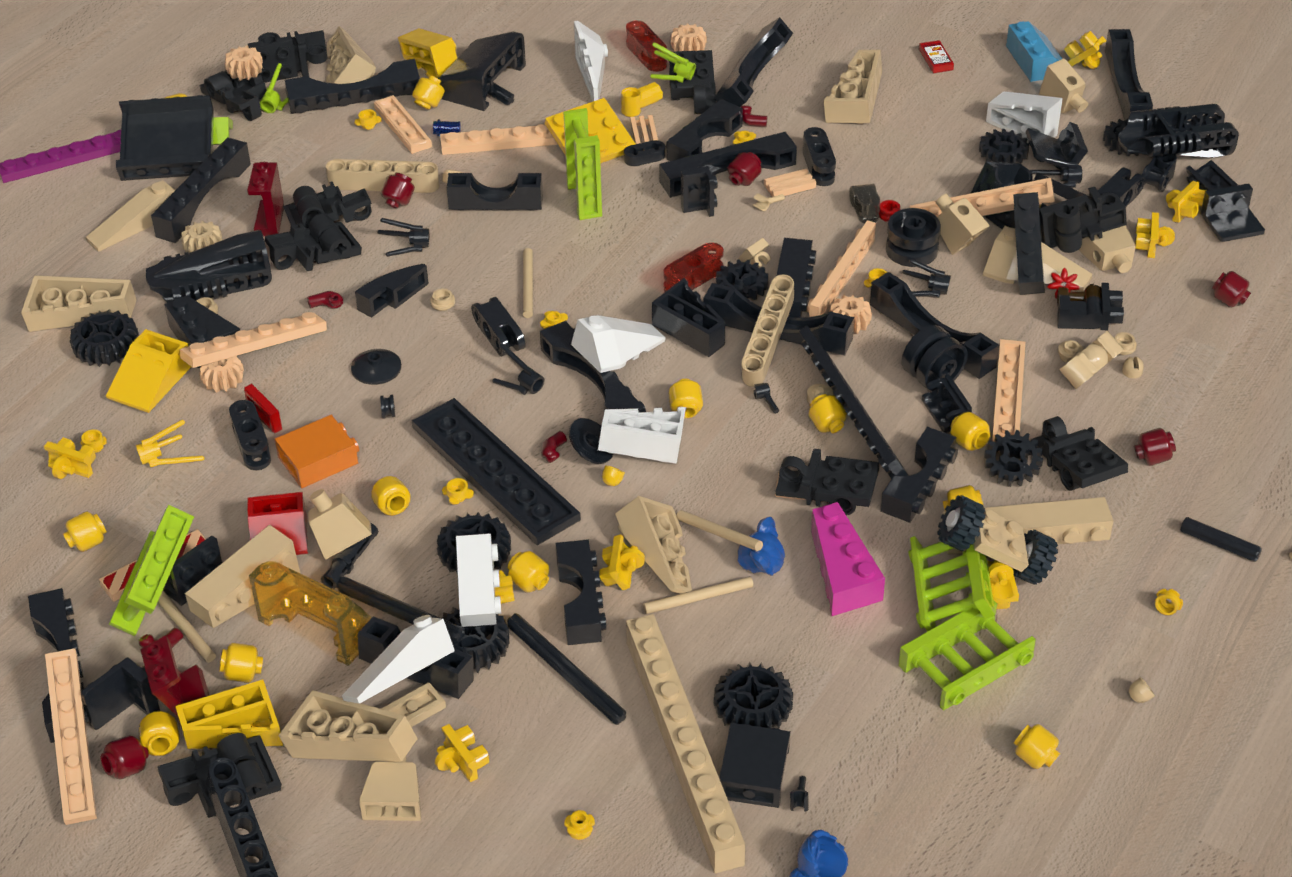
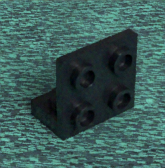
[1025,122,1088,170]
[1201,183,1265,242]
[163,535,222,606]

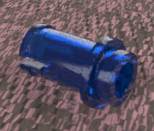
[433,119,461,137]

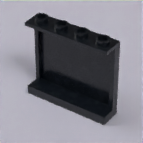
[116,95,214,181]

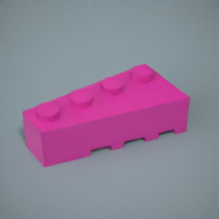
[811,502,885,616]

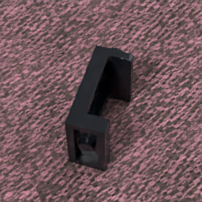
[719,723,791,808]

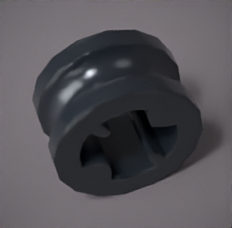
[380,395,396,418]

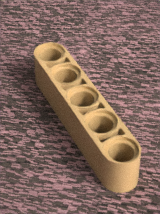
[326,159,439,193]
[742,275,794,387]

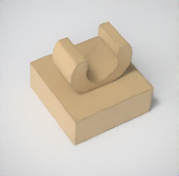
[738,238,771,268]

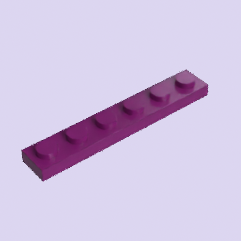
[0,130,121,183]

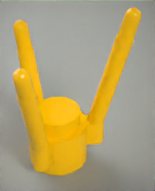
[136,420,204,468]

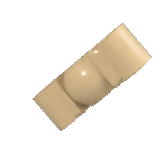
[1059,330,1124,389]

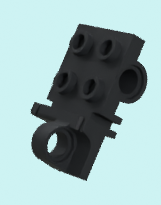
[248,30,328,83]
[669,50,716,114]
[200,69,267,121]
[283,181,372,228]
[1039,187,1127,253]
[265,214,362,271]
[1031,416,1128,491]
[775,449,879,515]
[158,733,282,818]

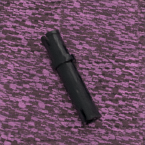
[321,523,379,589]

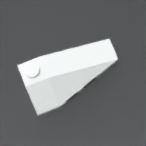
[574,21,608,102]
[571,315,666,373]
[342,615,454,704]

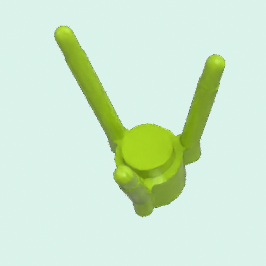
[650,42,696,83]
[260,63,288,113]

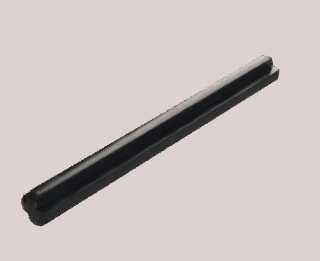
[336,577,465,643]
[507,613,626,725]

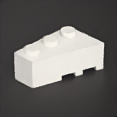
[986,91,1063,141]
[598,407,686,464]
[456,534,501,627]

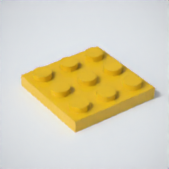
[545,98,635,164]

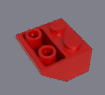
[248,492,308,555]

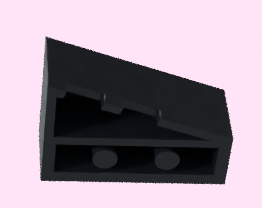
[652,278,725,357]
[164,296,240,368]

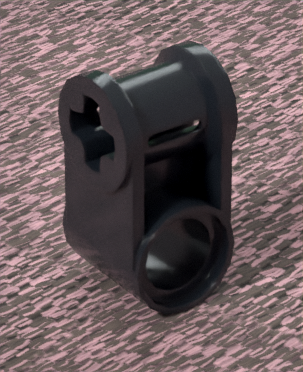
[1142,154,1177,192]

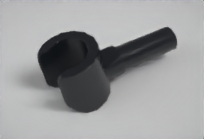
[754,383,779,414]
[790,776,809,812]

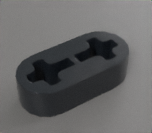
[624,140,666,166]

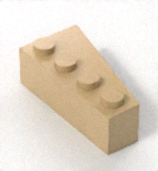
[21,276,137,332]
[185,525,301,628]
[278,690,418,762]

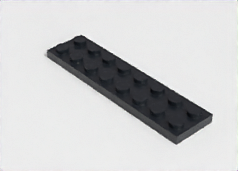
[799,326,909,479]
[412,398,581,546]

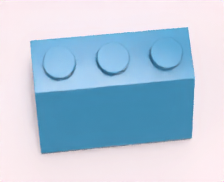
[1006,21,1062,82]

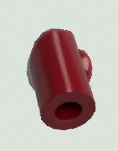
[740,105,768,127]
[307,291,343,309]
[541,431,567,463]
[138,627,183,649]

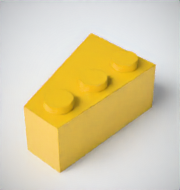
[398,28,457,78]
[175,679,283,749]

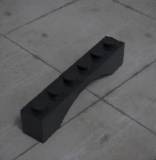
[714,17,793,107]
[1105,29,1153,120]
[285,59,420,114]
[659,131,797,198]
[151,137,251,243]
[870,272,999,379]
[703,283,854,356]
[540,321,646,413]
[28,588,90,743]

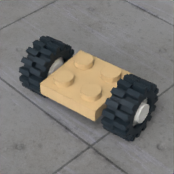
[937,495,1058,585]

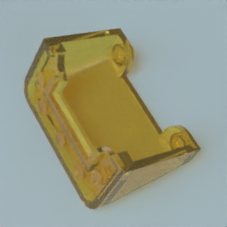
[249,561,372,666]

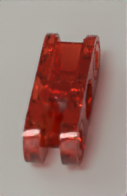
[626,20,667,72]
[663,242,724,293]

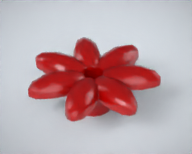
[1047,268,1080,299]

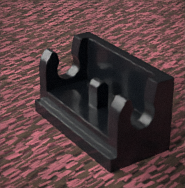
[922,374,972,433]

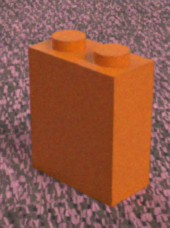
[275,414,359,489]

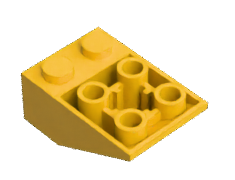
[106,329,191,413]

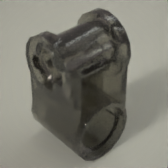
[849,184,880,223]

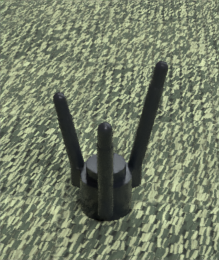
[1030,157,1083,188]
[377,218,430,257]
[902,259,951,298]
[492,343,545,395]

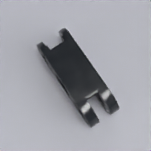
[803,127,836,186]
[1098,167,1146,207]
[471,297,526,357]
[229,400,271,471]

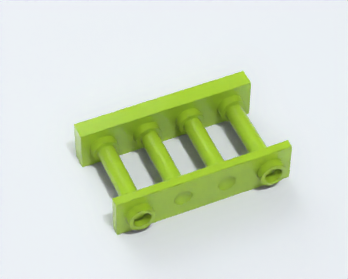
[563,108,602,220]
[109,505,194,636]
[908,536,996,632]
[898,600,1036,711]

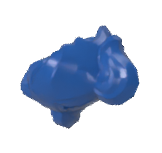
[738,517,785,576]
[789,830,848,877]

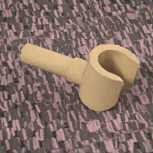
[753,193,785,211]

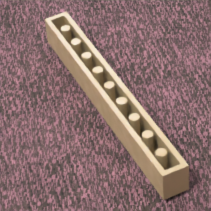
[626,614,745,874]

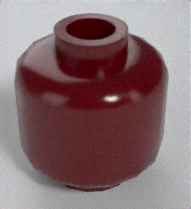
[728,152,762,186]
[381,172,415,209]
[1212,271,1251,308]
[1134,428,1176,466]
[100,735,149,780]

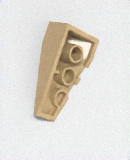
[326,26,376,84]
[86,180,175,252]
[983,226,1092,291]
[615,496,692,594]

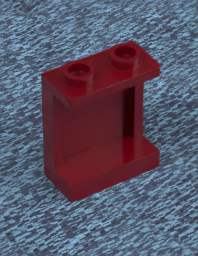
[247,162,284,236]
[140,636,210,716]

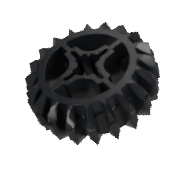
[70,309,139,367]
[437,512,511,574]
[442,607,510,673]
[713,662,793,729]

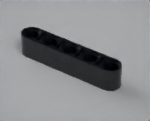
[206,757,278,877]

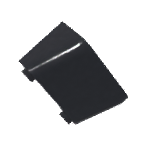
[438,31,526,111]
[970,161,1051,242]

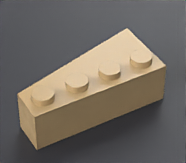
[824,50,882,124]

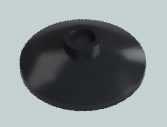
[351,349,402,385]
[568,418,614,464]

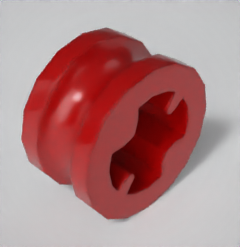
[879,200,901,222]

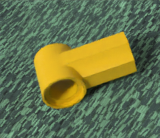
[621,82,663,117]

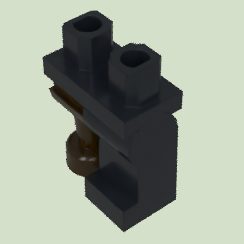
[1057,283,1124,331]

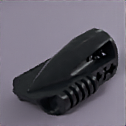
[1117,104,1239,157]
[146,230,272,303]

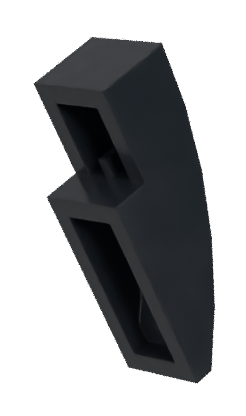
[355,264,429,318]

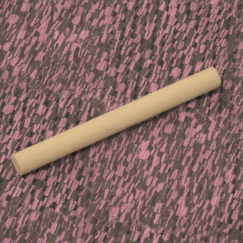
[523,248,533,318]
[676,510,763,551]
[643,576,753,614]
[158,591,216,663]

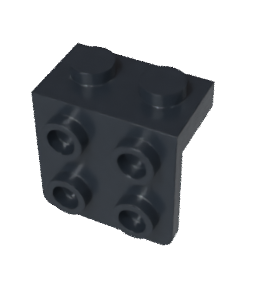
[81,657,161,730]

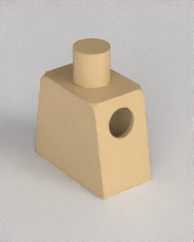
[1039,58,1088,114]
[935,193,990,255]
[1079,225,1135,273]
[308,489,372,559]
[359,756,421,821]

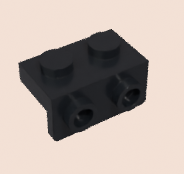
[1186,160,1238,191]
[681,166,718,217]

